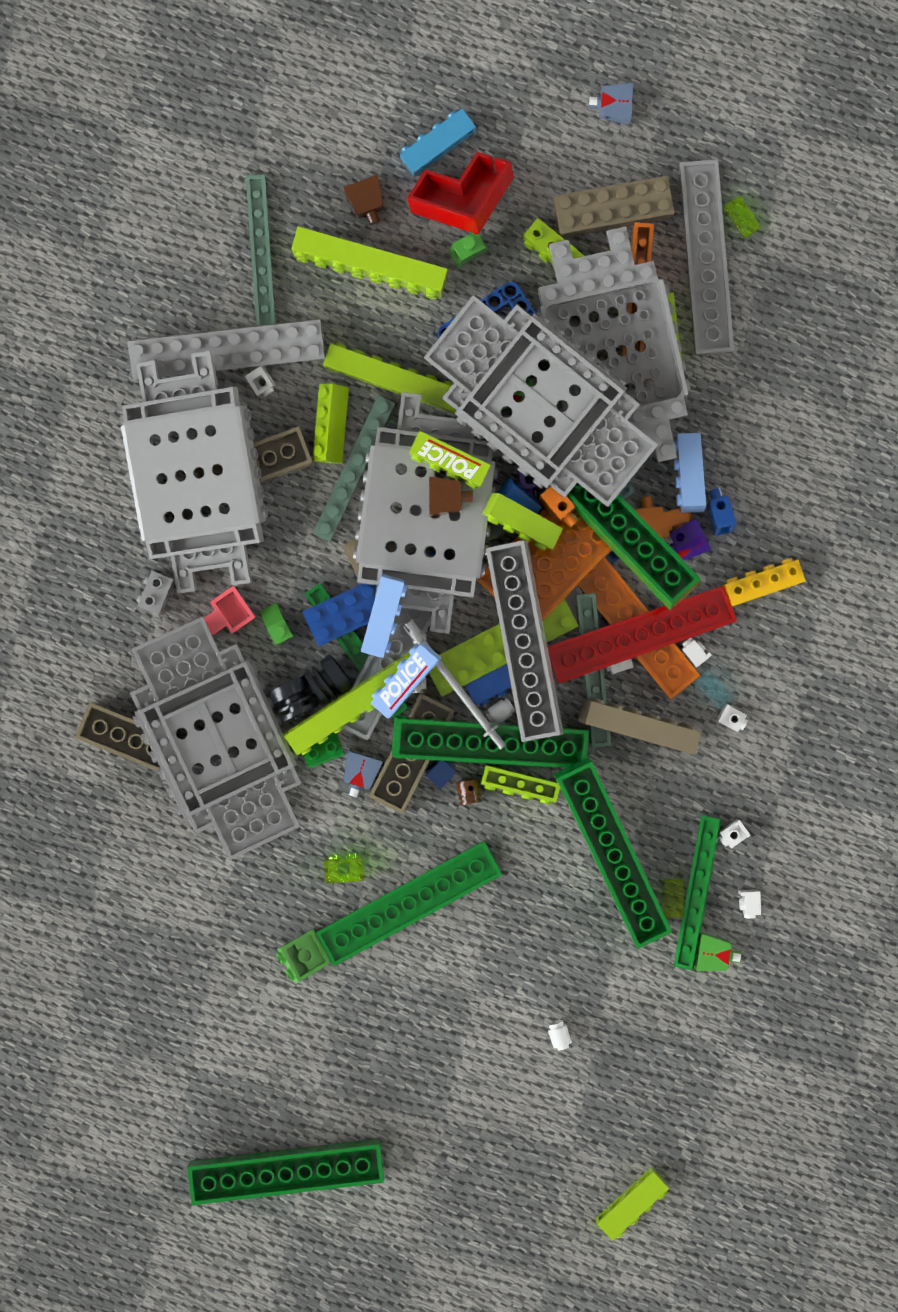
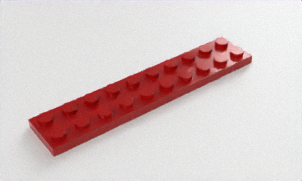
[548,585,737,684]

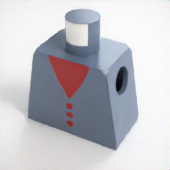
[589,83,633,125]
[344,750,383,798]

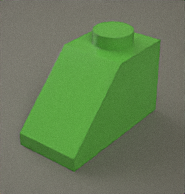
[260,603,295,645]

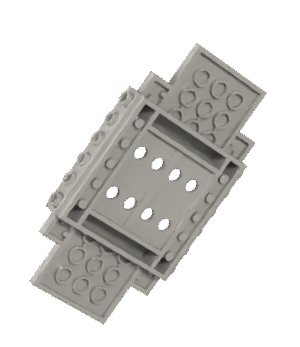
[424,295,658,507]
[130,617,301,860]

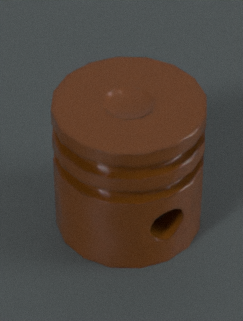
[456,778,482,805]

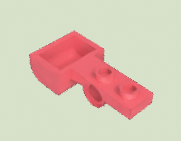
[204,586,256,636]

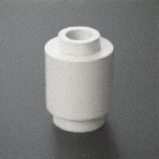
[486,699,516,722]
[548,1020,572,1050]

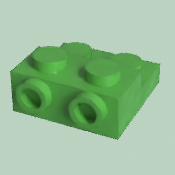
[276,929,331,982]

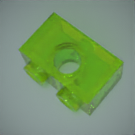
[324,853,365,884]

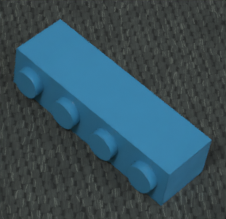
[400,109,476,177]

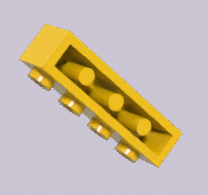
[724,558,806,606]

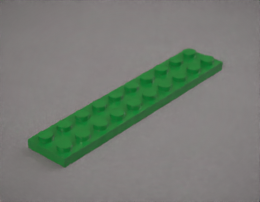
[316,841,502,966]

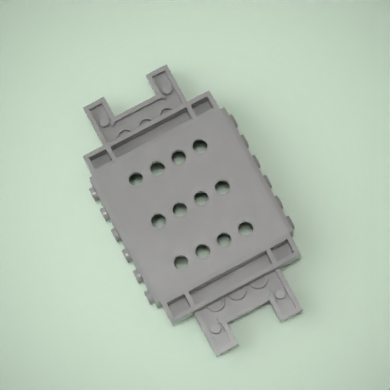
[536,226,690,462]
[121,351,268,594]
[353,392,498,634]

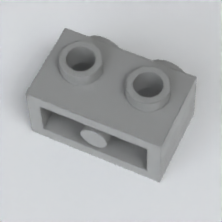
[137,571,175,615]

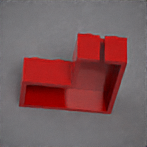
[407,152,514,235]

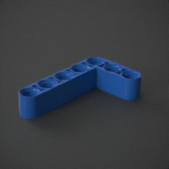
[438,282,536,338]

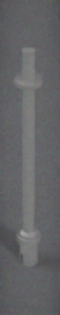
[403,620,506,749]

